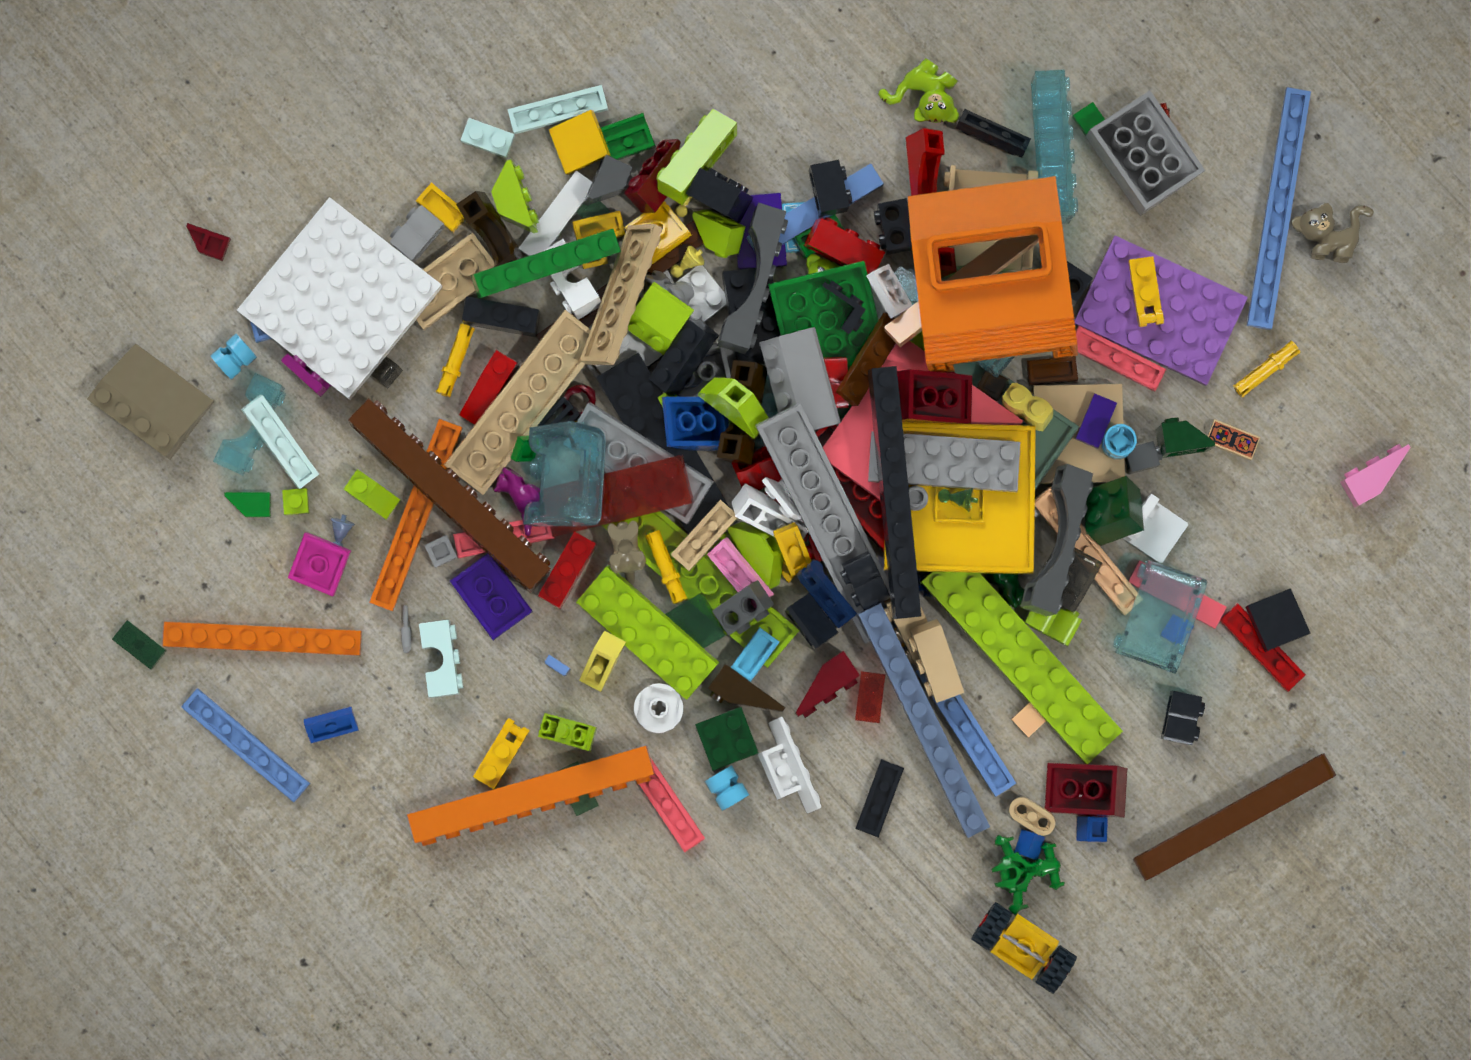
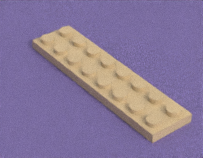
[444,310,591,495]

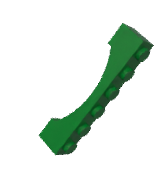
[471,229,621,298]

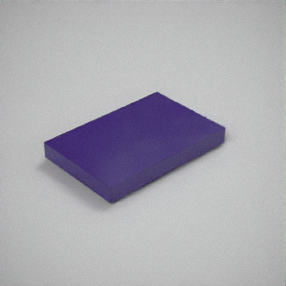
[735,193,787,270]
[450,554,533,641]

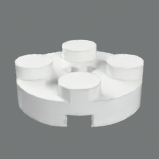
[634,683,683,733]

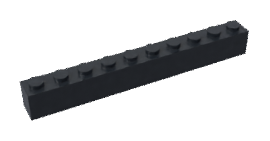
[868,366,921,619]

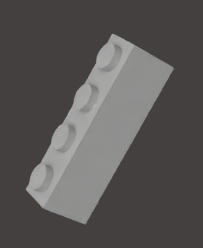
[760,327,841,430]

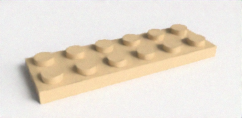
[580,224,663,365]

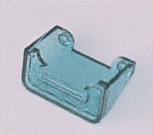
[524,421,606,526]
[1113,560,1207,674]

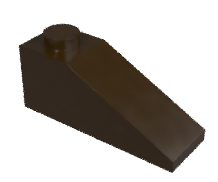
[708,664,786,712]

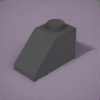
[583,155,633,206]

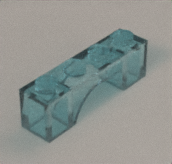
[213,373,286,476]

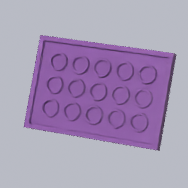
[1075,236,1248,386]

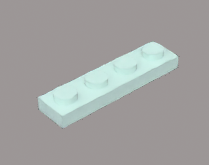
[508,85,608,134]
[241,395,319,489]

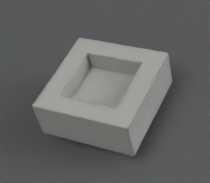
[424,535,458,568]

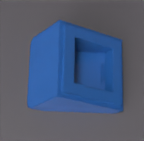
[1076,816,1108,842]

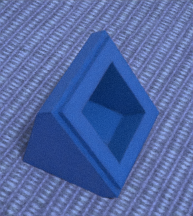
[1014,829,1045,860]

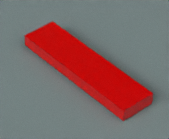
[1220,603,1306,692]

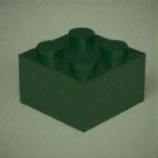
[1085,476,1144,546]
[695,707,759,771]

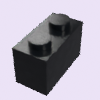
[808,159,852,217]

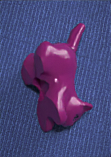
[494,467,545,536]

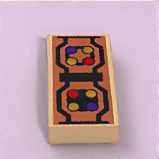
[1208,419,1260,461]

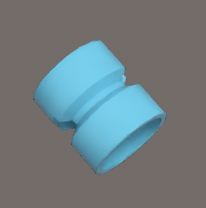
[210,334,257,380]
[1102,424,1137,460]
[704,765,750,811]

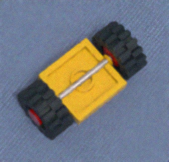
[971,902,1077,994]

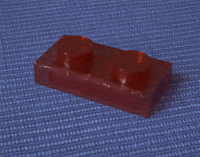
[855,671,886,723]

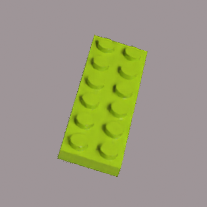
[576,565,719,700]

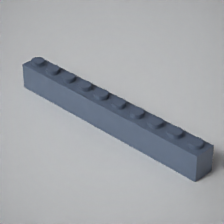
[857,603,990,838]

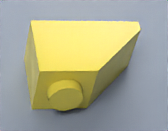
[579,631,626,692]

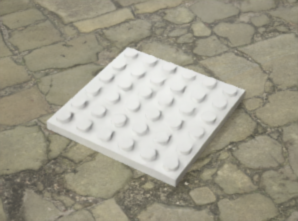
[237,197,443,400]

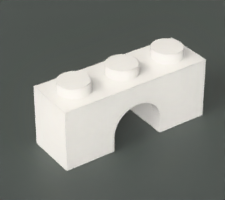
[543,239,601,320]

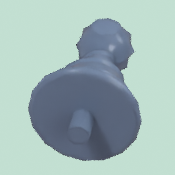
[331,514,355,547]

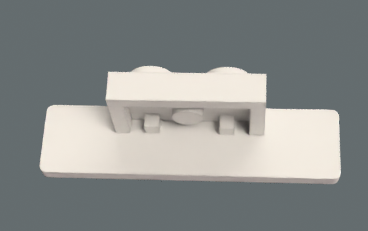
[758,717,821,813]

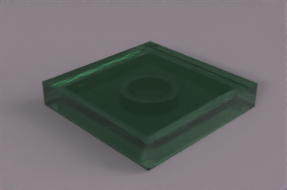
[665,592,727,648]

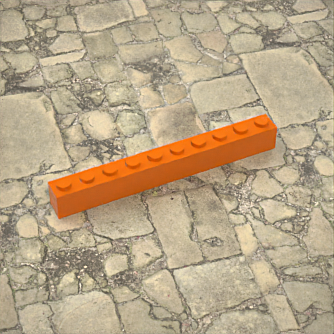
[407,746,655,846]

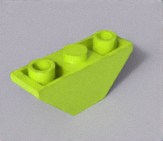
[491,159,539,233]
[698,377,769,439]
[727,522,784,590]
[538,713,597,752]

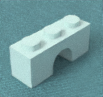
[419,620,463,698]

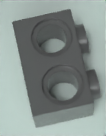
[712,580,774,636]

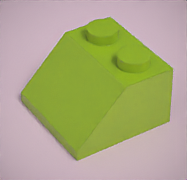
[628,282,694,356]

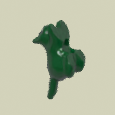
[984,573,1025,608]

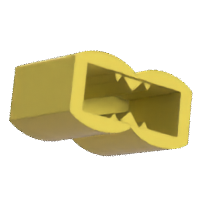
[1002,383,1053,431]

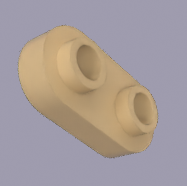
[1009,797,1056,836]

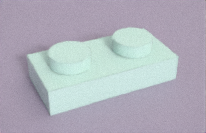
[460,118,515,159]

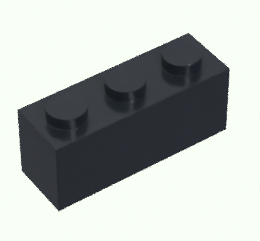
[462,296,540,337]
[648,318,719,395]

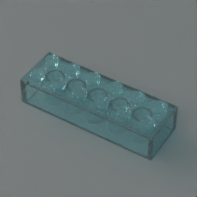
[1031,69,1078,224]

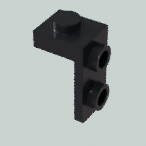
[822,280,866,334]

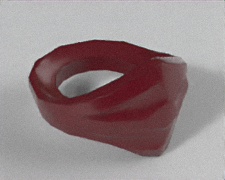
[562,385,596,418]

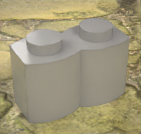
[390,205,445,263]

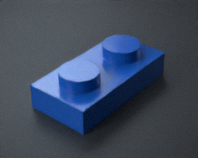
[304,707,359,743]

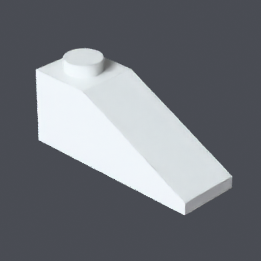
[732,483,808,538]

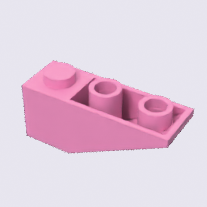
[1340,444,1411,508]

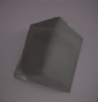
[371,356,403,389]

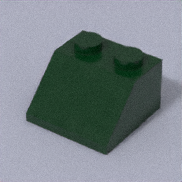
[1155,417,1215,458]

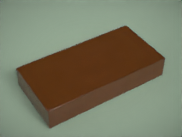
[1026,356,1078,386]

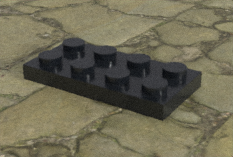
[722,268,781,364]

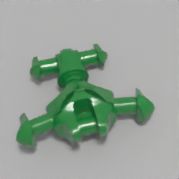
[991,835,1065,915]

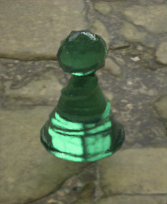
[938,487,978,512]

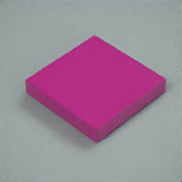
[288,532,351,597]

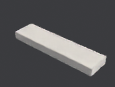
[519,171,592,256]

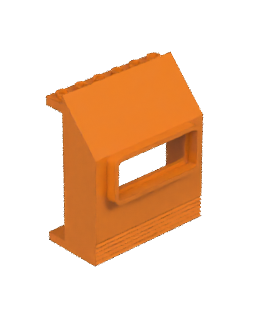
[908,176,1078,373]

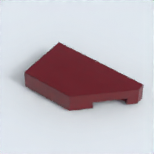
[186,223,231,262]

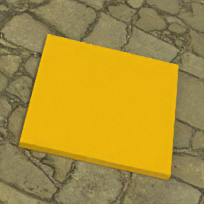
[884,422,1036,574]

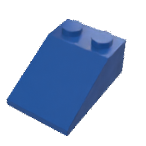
[662,397,729,451]

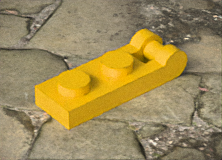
[1128,256,1164,327]
[473,718,530,789]

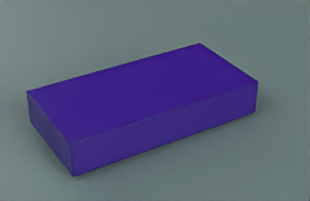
[1075,393,1117,449]

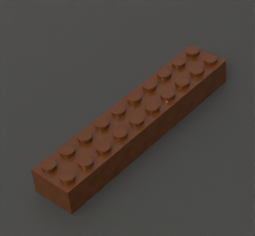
[348,398,551,593]

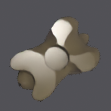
[607,521,646,585]

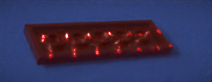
[541,455,694,537]

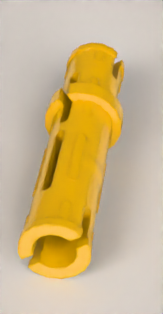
[436,324,475,398]
[1233,341,1301,398]
[645,530,688,604]

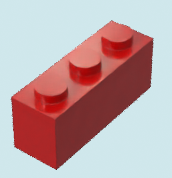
[804,217,885,274]
[538,531,597,610]

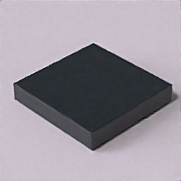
[1245,588,1310,652]

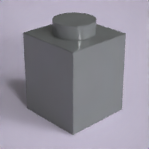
[1124,441,1162,475]

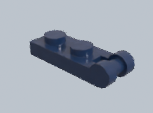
[797,560,857,629]

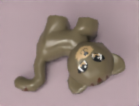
[1292,203,1374,263]

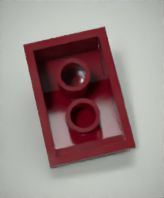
[897,369,972,424]
[1045,763,1128,818]

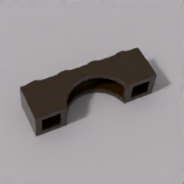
[456,191,524,288]
[717,360,767,465]

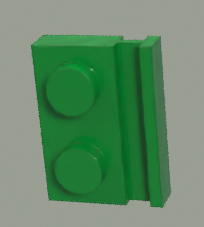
[601,113,655,160]

